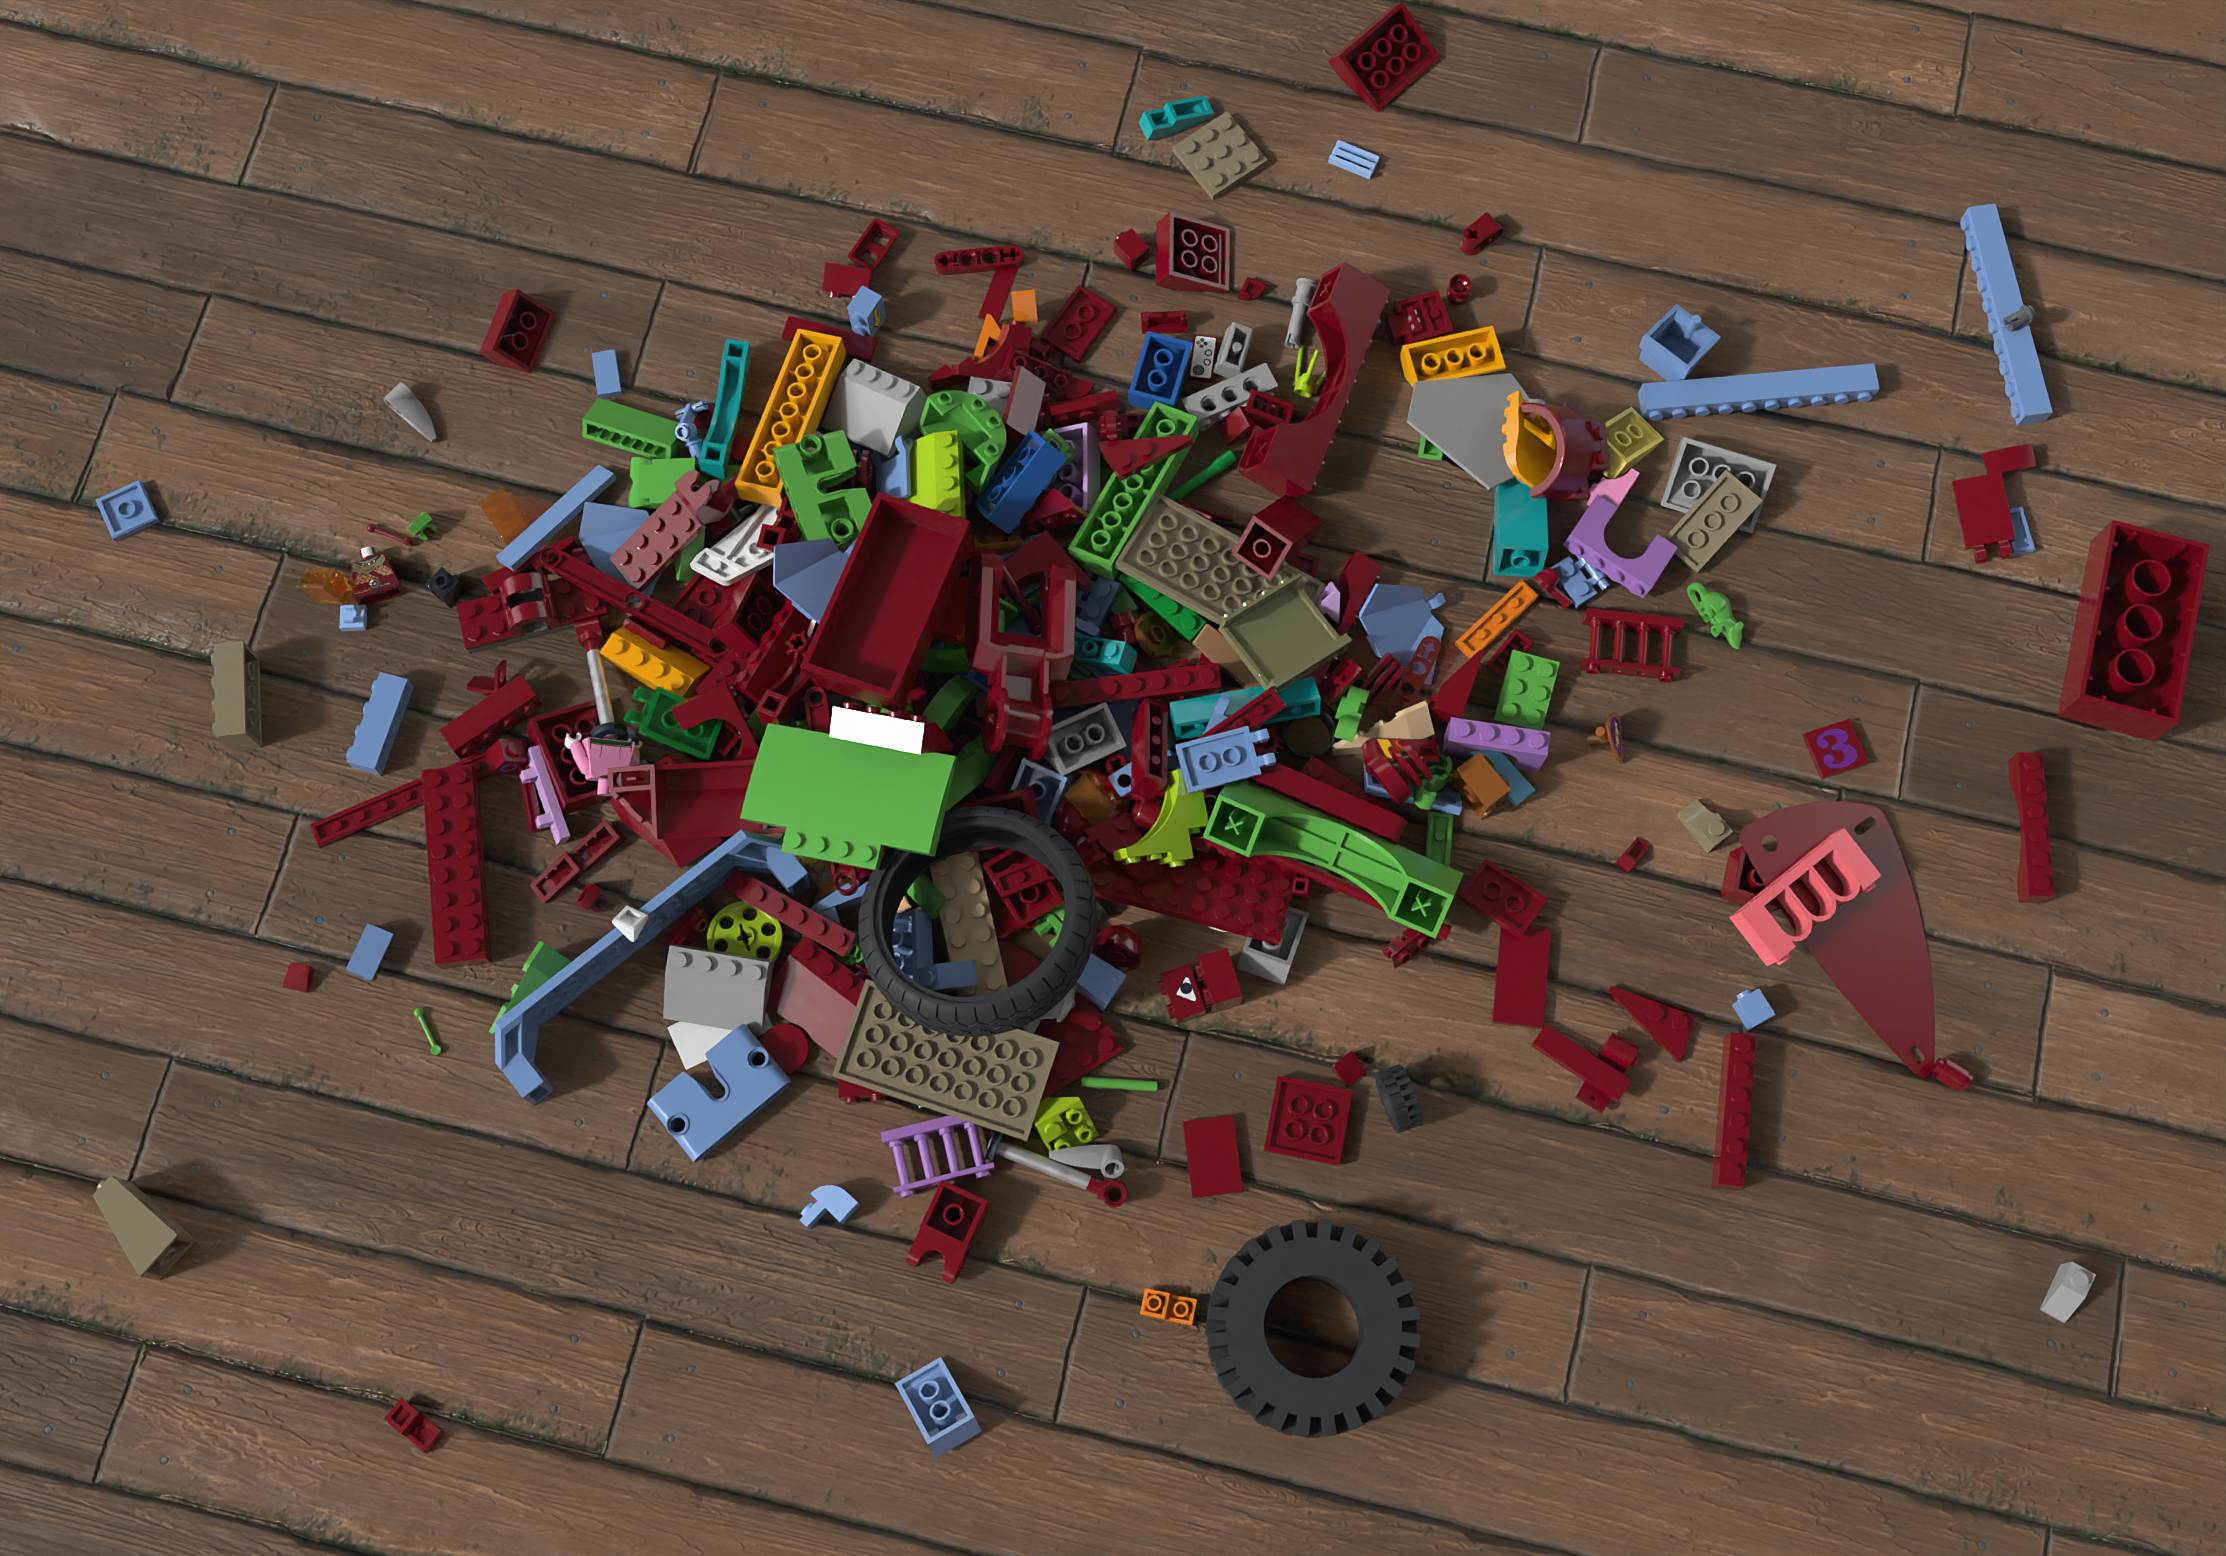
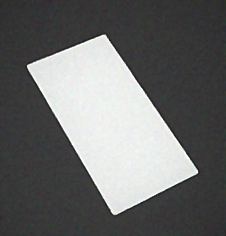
[668,1013,773,1070]

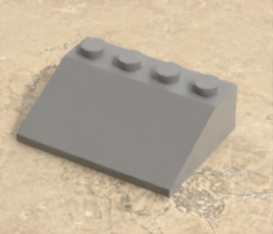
[822,359,927,458]
[1660,436,1776,533]
[663,944,775,1035]

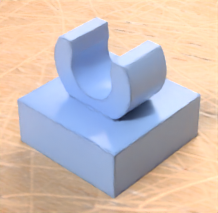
[339,605,367,631]

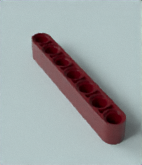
[1246,754,1407,845]

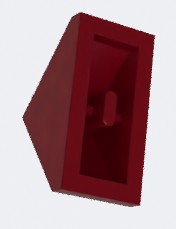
[1217,406,1269,446]

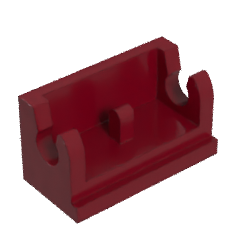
[1317,656,1369,712]

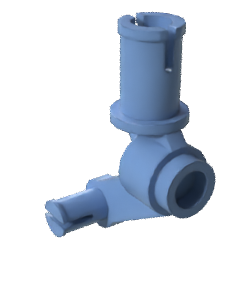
[675,400,708,466]

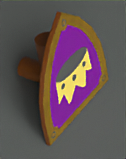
[1587,712,1623,764]

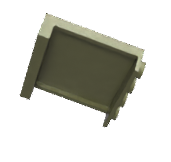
[1218,573,1352,693]

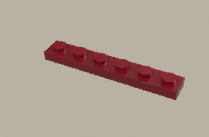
[723,867,859,958]

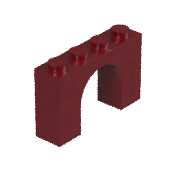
[671,680,762,761]

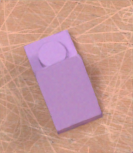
[1315,581,1340,623]

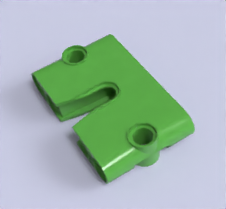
[772,429,872,548]

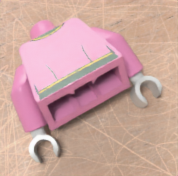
[565,733,642,796]

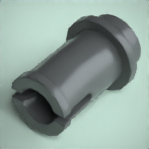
[2003,305,2036,331]

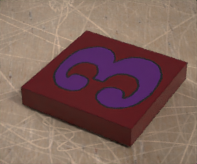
[1802,719,1868,780]

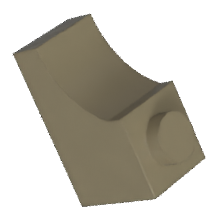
[1676,799,1733,854]

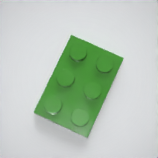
[1493,650,1560,731]

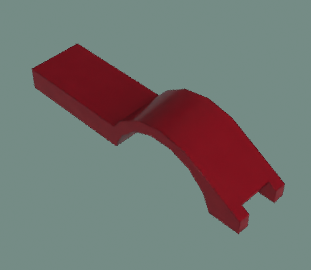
[993,834,1107,900]

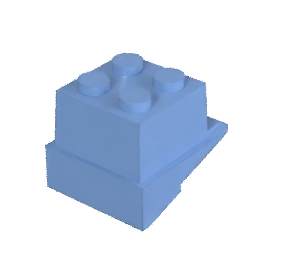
[1639,304,1721,381]

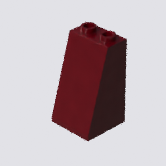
[1232,494,1324,581]

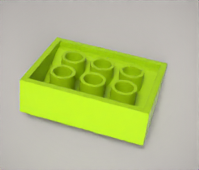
[892,430,966,520]

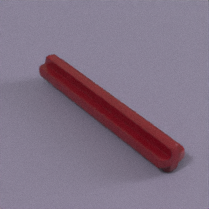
[518,740,543,833]

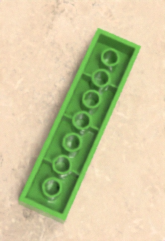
[1068,401,1199,581]

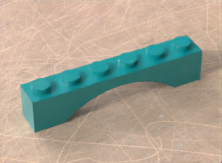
[699,339,752,479]

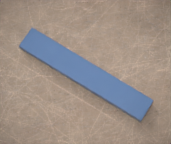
[496,464,616,571]

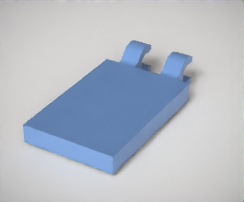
[1175,726,1276,794]

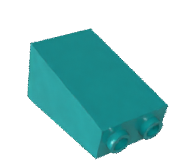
[1493,479,1548,577]

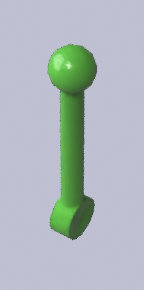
[414,1008,442,1056]

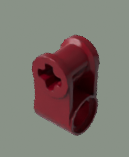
[1460,212,1504,256]

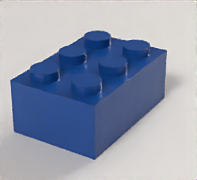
[1128,331,1192,410]

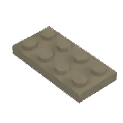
[1664,470,1763,573]

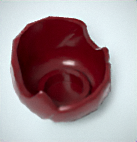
[1054,804,1093,841]

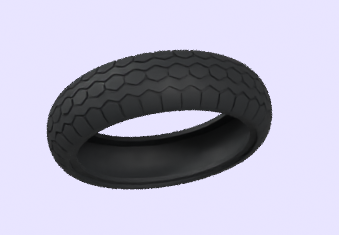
[858,806,1097,1037]

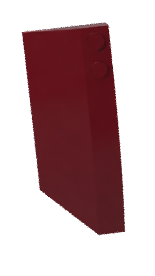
[608,759,786,840]

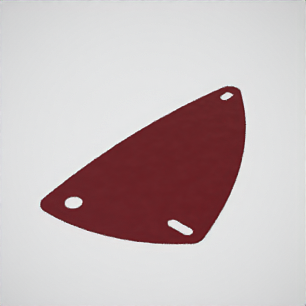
[1740,801,1934,1077]

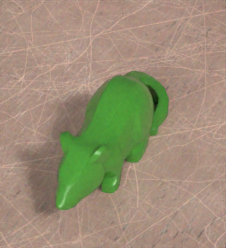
[1687,582,1744,649]

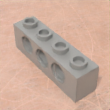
[1181,363,1278,431]

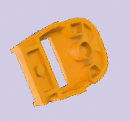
[1502,390,1557,488]

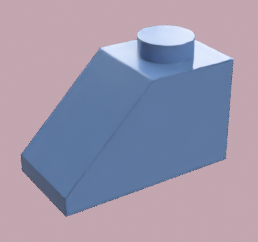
[916,960,978,994]

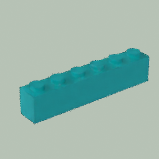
[1170,677,1321,740]

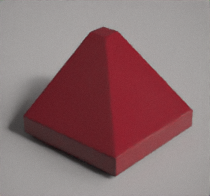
[283,963,315,993]

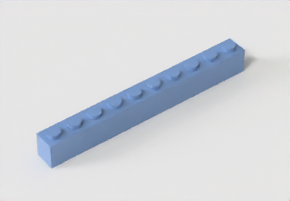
[1960,203,2053,426]
[1638,363,1879,421]

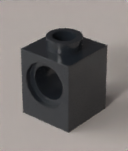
[425,567,466,608]

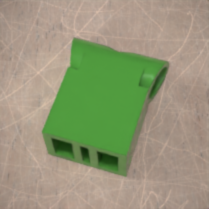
[628,457,701,516]

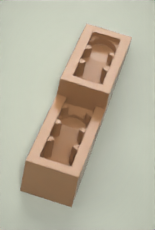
[1192,624,1262,689]

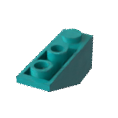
[1072,634,1138,674]

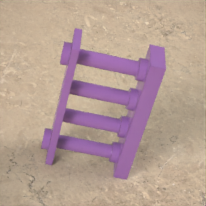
[881,1115,996,1198]

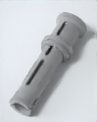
[1284,278,1317,349]

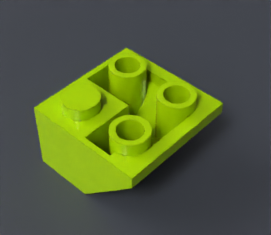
[1033,1097,1099,1151]

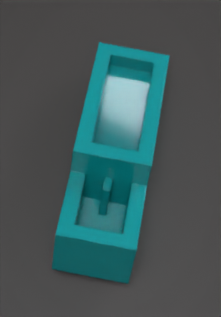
[1139,95,1214,141]

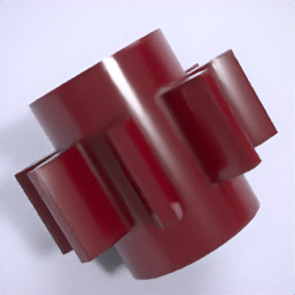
[785,631,813,663]

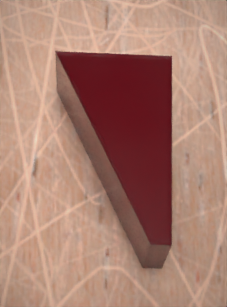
[1616,837,1650,873]

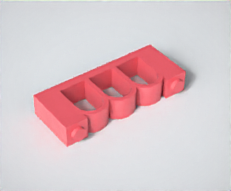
[1729,828,1882,966]

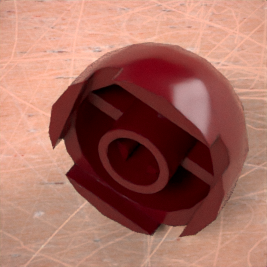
[1092,924,1144,971]

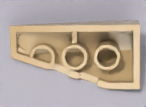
[1331,701,1435,756]

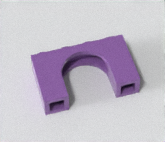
[1563,494,1678,598]
[1442,717,1550,773]

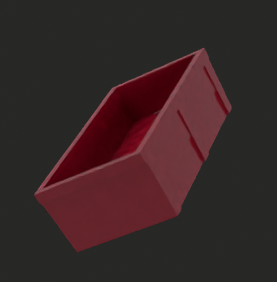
[800,492,973,712]

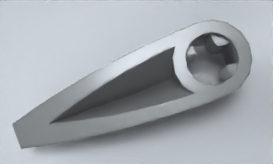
[383,382,436,443]
[1049,1144,1124,1178]

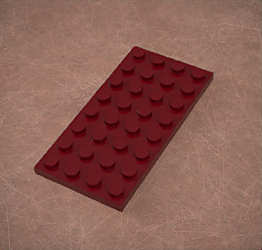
[1090,808,1301,945]

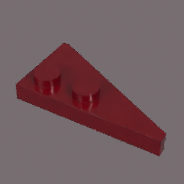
[1098,435,1193,481]
[1608,986,1695,1063]

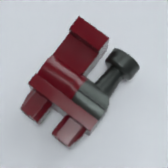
[707,471,762,540]

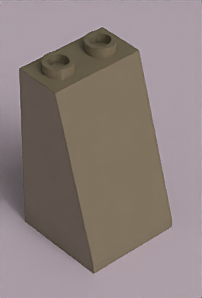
[92,1175,196,1281]

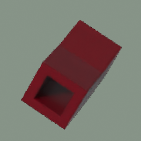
[1292,877,1313,901]

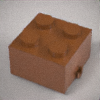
[1450,752,1511,820]

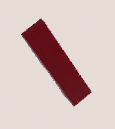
[481,536,579,595]
[530,819,627,904]

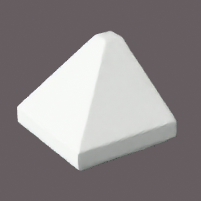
[612,906,648,942]

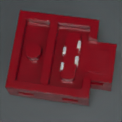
[1385,290,1454,346]

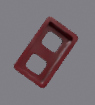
[848,218,900,270]

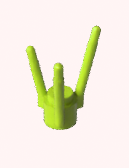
[1292,344,1325,398]

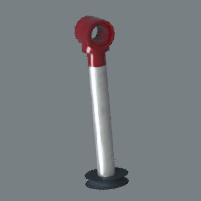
[574,617,629,741]
[984,1131,1128,1208]

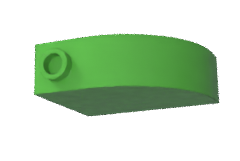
[922,675,980,738]

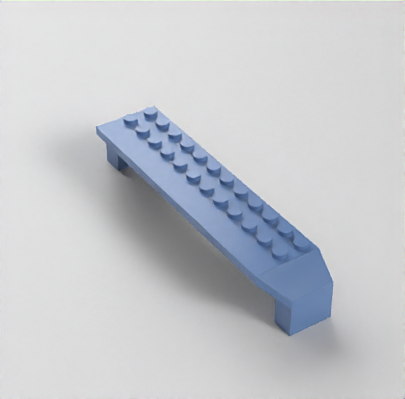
[495,830,813,1106]

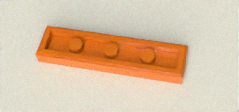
[1455,580,1539,659]

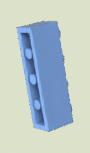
[346,672,414,776]

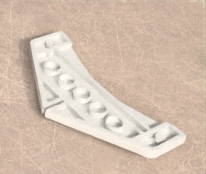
[690,431,827,586]

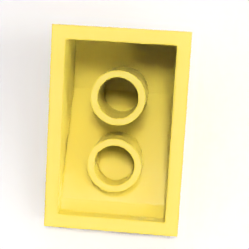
[1602,407,1664,479]

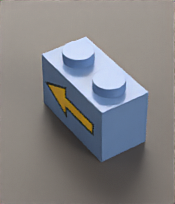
[847,285,886,337]

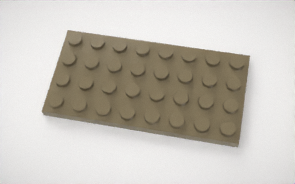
[1114,493,1326,625]
[832,979,1060,1141]

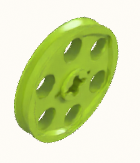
[707,901,783,962]

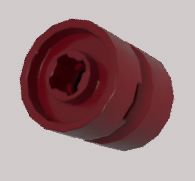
[1110,611,1142,652]

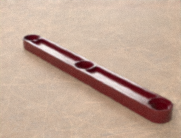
[540,546,730,660]
[804,686,859,896]

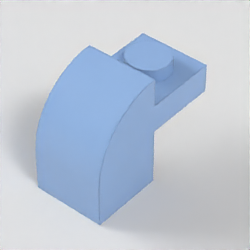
[800,1185,860,1229]

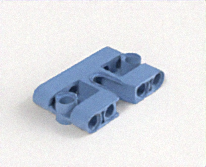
[647,1024,792,1163]

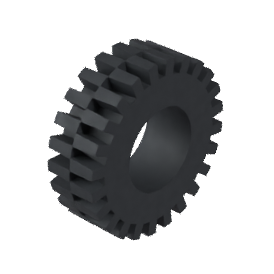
[1205,1219,1420,1438]

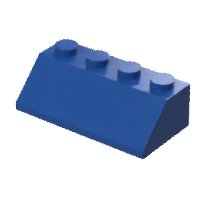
[974,429,1067,534]

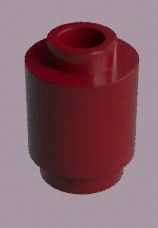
[1932,1056,1973,1091]

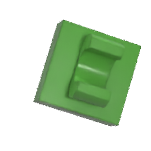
[405,512,437,541]

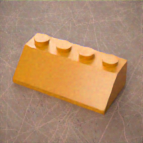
[1400,326,1506,388]
[600,626,712,699]

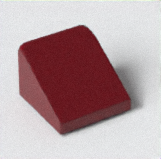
[1331,1050,1366,1088]

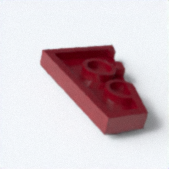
[1083,813,1163,884]

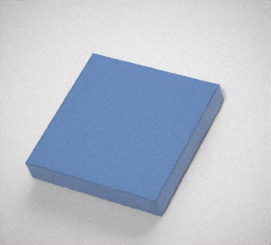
[96,480,160,542]

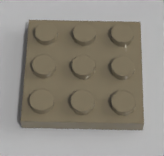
[1172,112,1268,200]

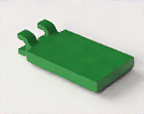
[623,686,724,761]

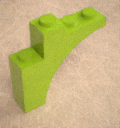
[1113,769,1208,868]

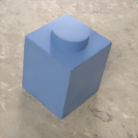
[1732,989,1775,1031]

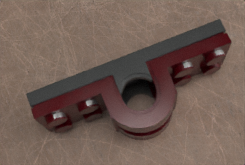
[456,572,611,654]

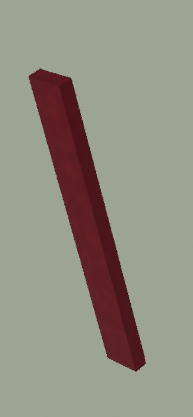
[310,749,495,848]

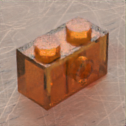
[478,488,532,546]
[295,567,356,605]
[1065,770,1122,826]

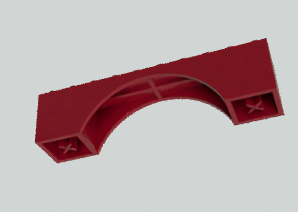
[1241,262,1390,499]

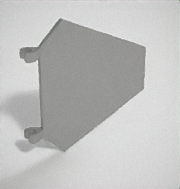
[1407,373,1546,490]

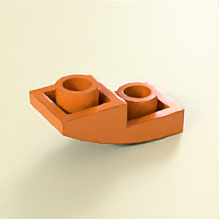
[1140,1288,1199,1326]

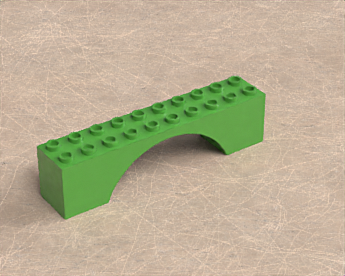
[1203,779,1464,939]

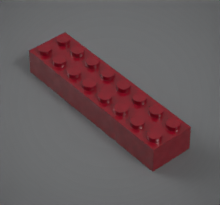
[421,764,492,969]

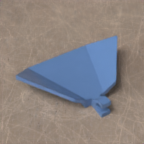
[579,502,661,603]
[773,538,856,624]
[1359,584,1446,685]

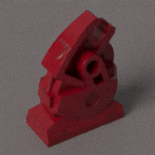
[1098,410,1123,463]

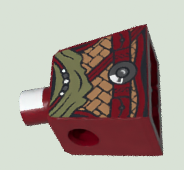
[351,547,406,606]

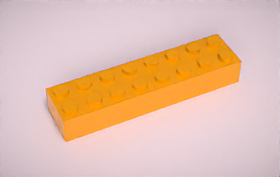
[735,329,846,508]

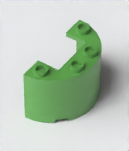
[917,390,1006,496]

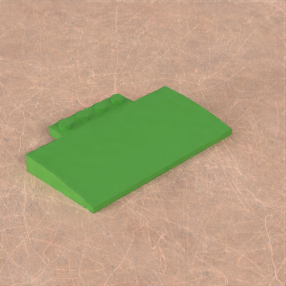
[740,723,957,871]

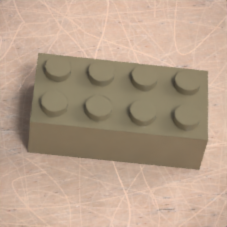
[211,641,262,751]

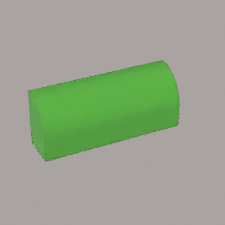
[582,398,683,459]

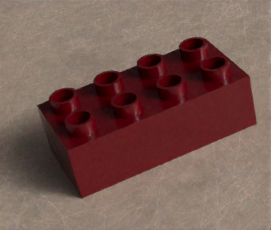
[2057,520,2210,742]

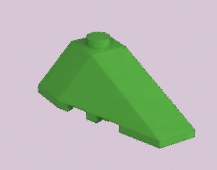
[489,941,571,1036]

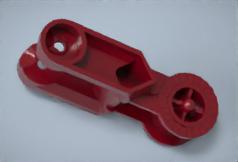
[965,551,1076,760]

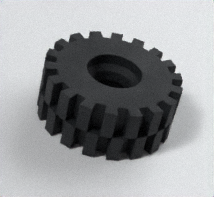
[1375,1064,1423,1133]

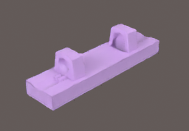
[520,745,570,846]

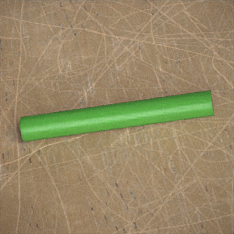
[1081,1077,1157,1092]

